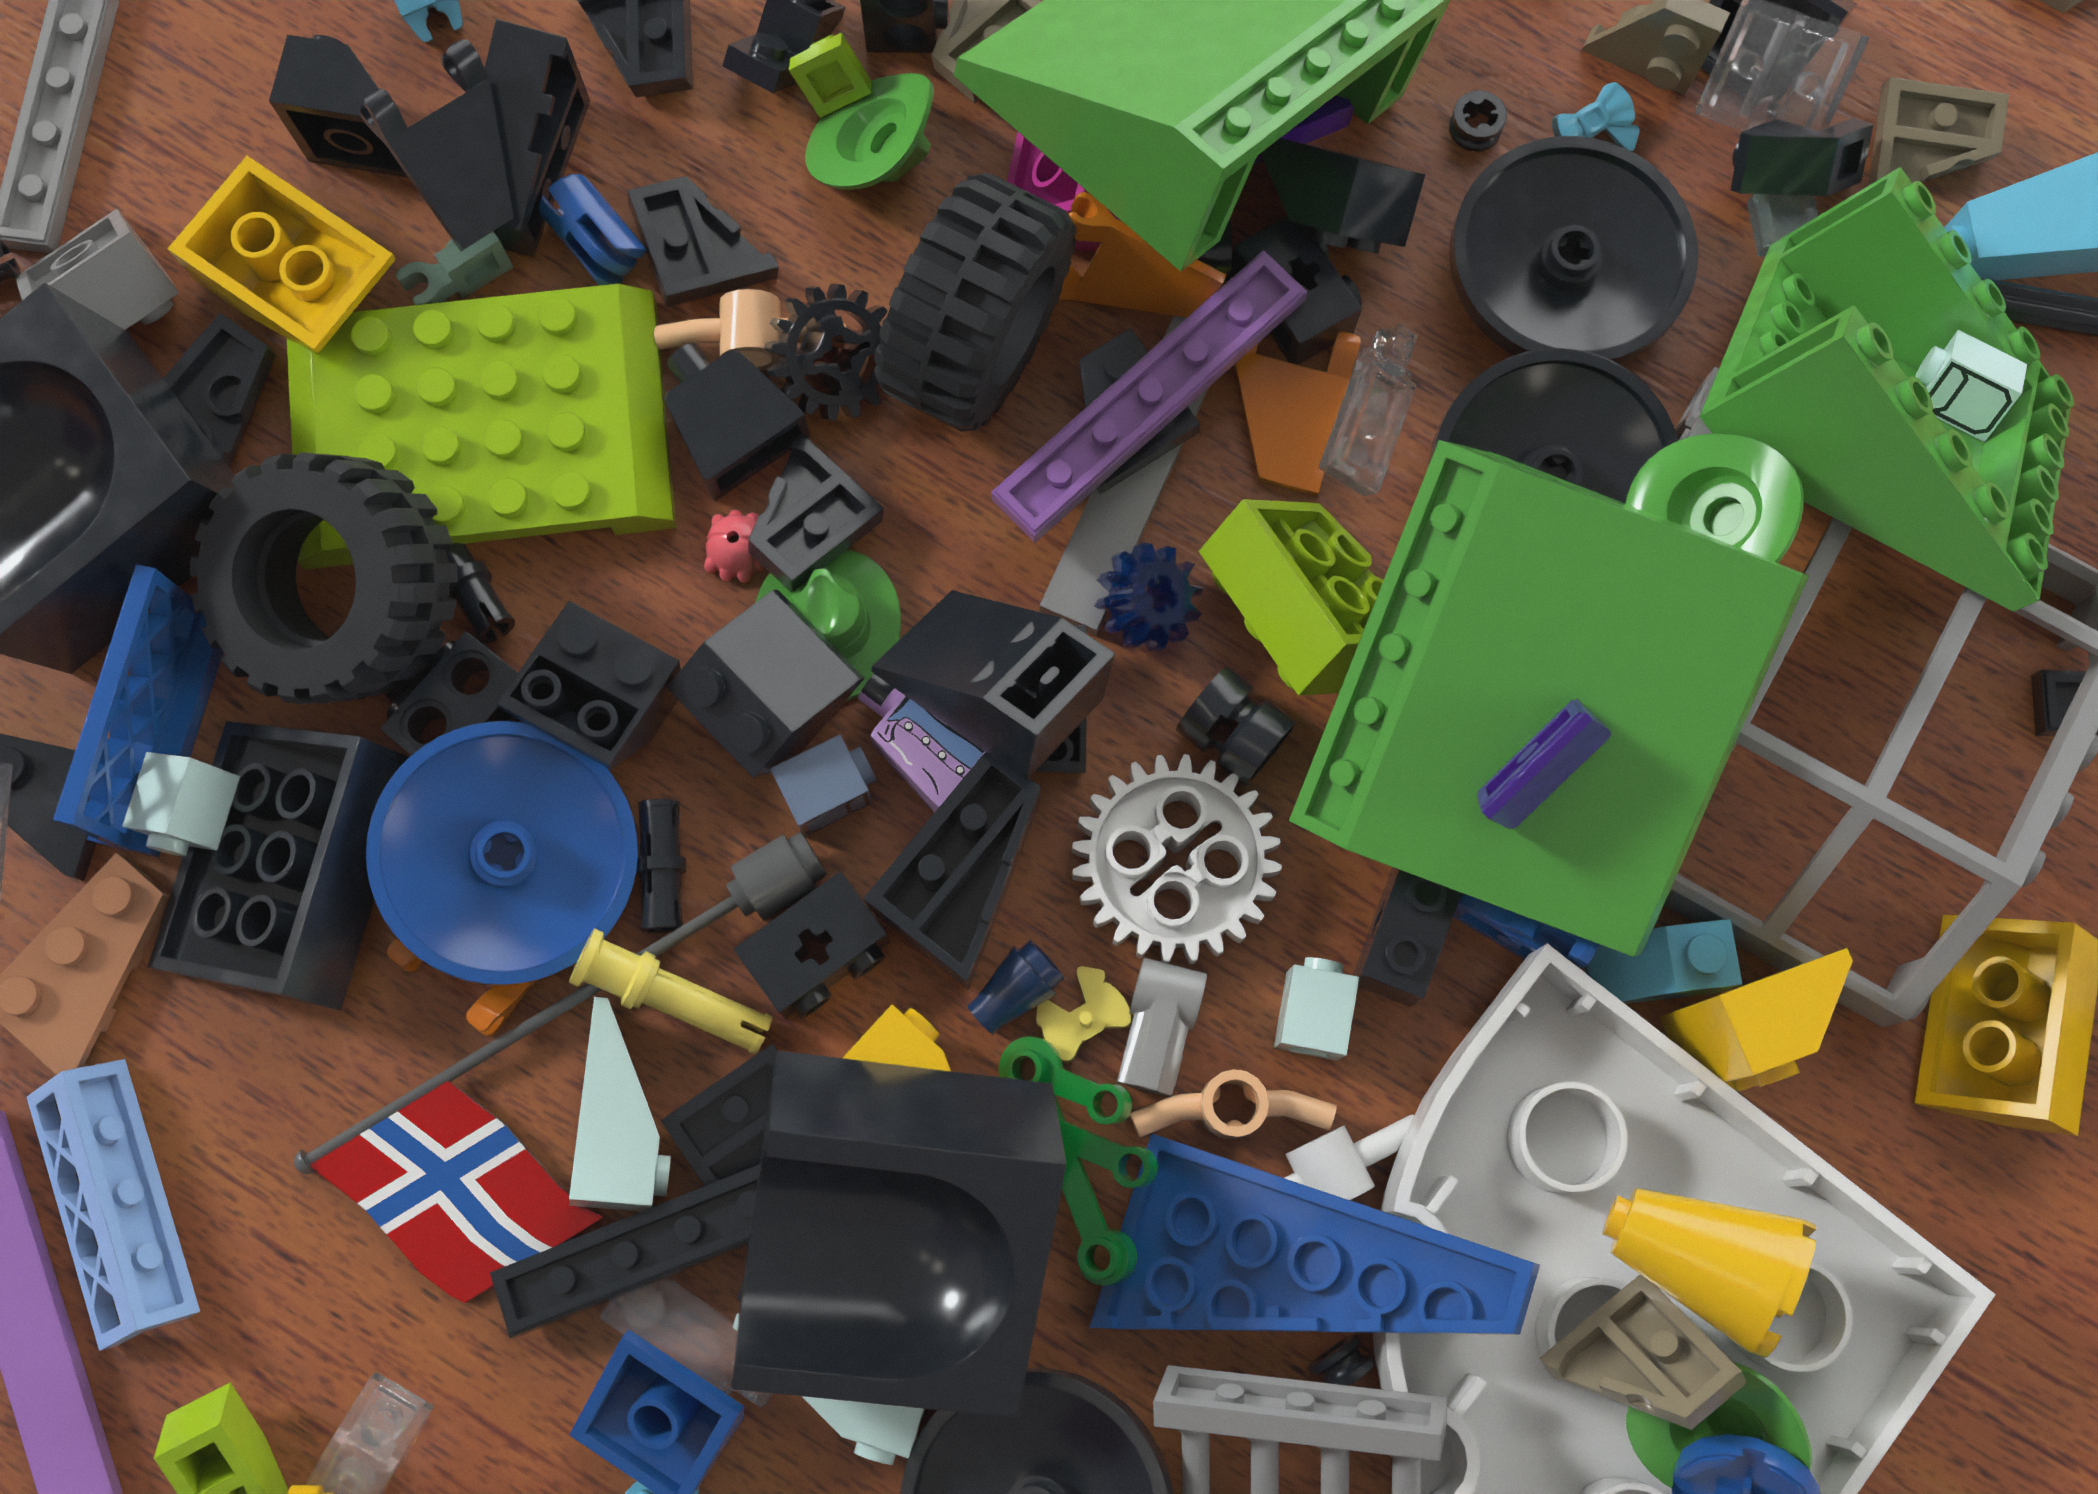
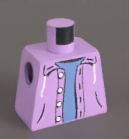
[858,674,985,813]

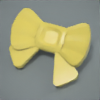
[1036,966,1132,1064]

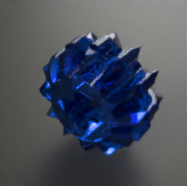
[1094,542,1205,651]

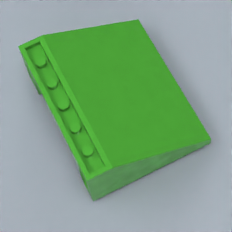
[953,0,1451,272]
[1699,167,2074,612]
[1289,440,1809,957]

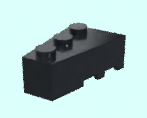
[485,19,591,257]
[864,752,1041,991]

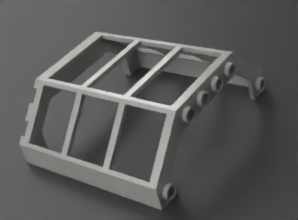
[1664,367,2098,1027]

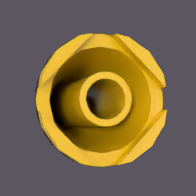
[1602,1188,1817,1358]

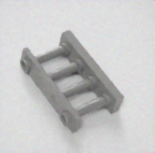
[1153,1365,1447,1494]

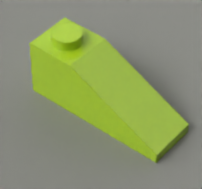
[154,1382,289,1494]

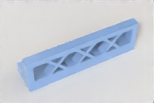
[27,1059,200,1351]

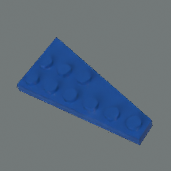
[1089,1133,1540,1335]

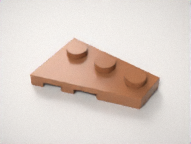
[0,852,170,1075]

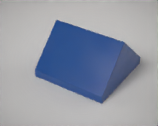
[569,1329,744,1494]

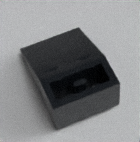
[871,590,1115,780]

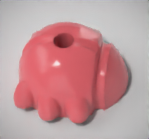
[704,510,765,583]

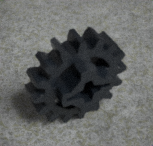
[764,284,887,421]

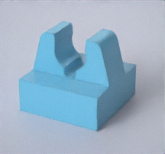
[394,0,463,43]

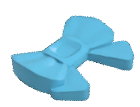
[1552,82,1640,151]

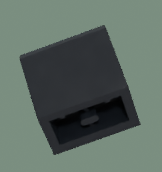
[497,601,681,770]

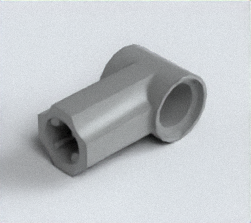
[1116,957,1207,1097]

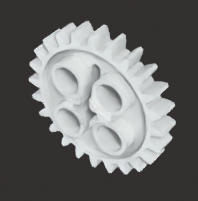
[1072,754,1282,964]

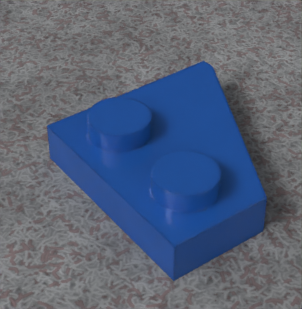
[1453,893,1600,969]

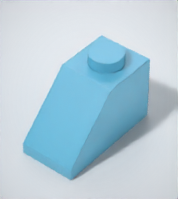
[1585,919,1743,1004]

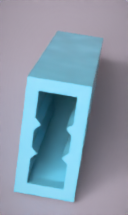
[1944,153,2098,280]

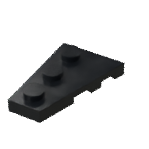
[163,312,276,468]

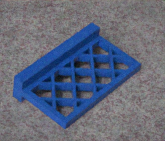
[53,564,223,858]

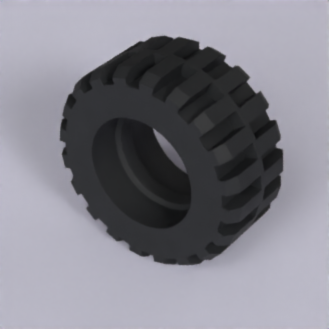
[874,173,1077,432]
[190,452,458,705]

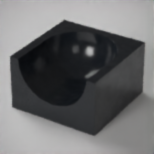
[0,282,235,674]
[731,1051,1066,1418]

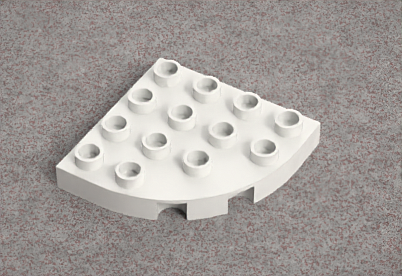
[1373,943,1996,1494]

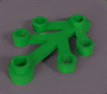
[998,1037,1158,1286]

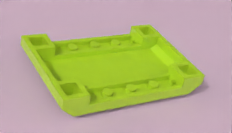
[287,284,677,570]

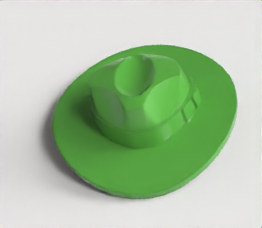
[805,73,934,190]
[1626,433,1804,563]
[756,549,901,701]
[1626,1361,1813,1488]

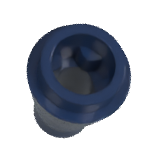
[967,939,1065,1035]

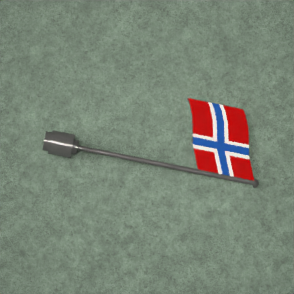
[294,831,828,1303]

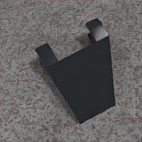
[358,39,514,252]

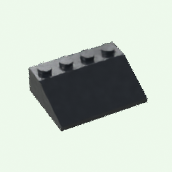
[147,721,409,1011]

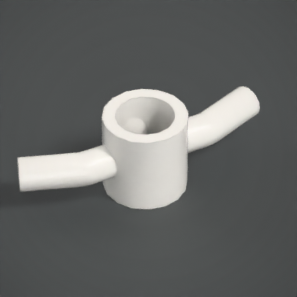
[1284,1115,1414,1200]

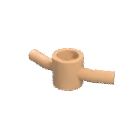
[654,289,846,370]
[1130,1069,1337,1140]

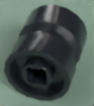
[1176,666,1298,786]

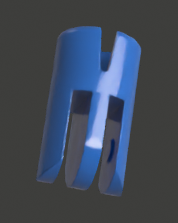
[539,174,648,286]

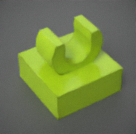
[789,33,872,118]

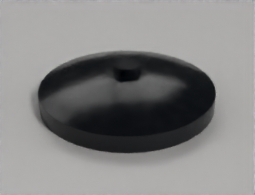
[1449,136,1698,364]
[1428,348,1679,504]
[900,1367,1174,1494]

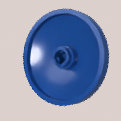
[366,721,638,985]

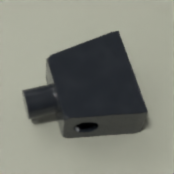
[664,343,810,501]

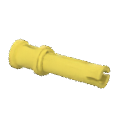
[569,928,772,1055]

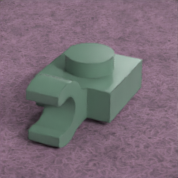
[395,232,513,305]

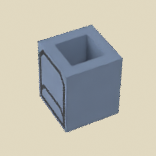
[770,734,877,837]

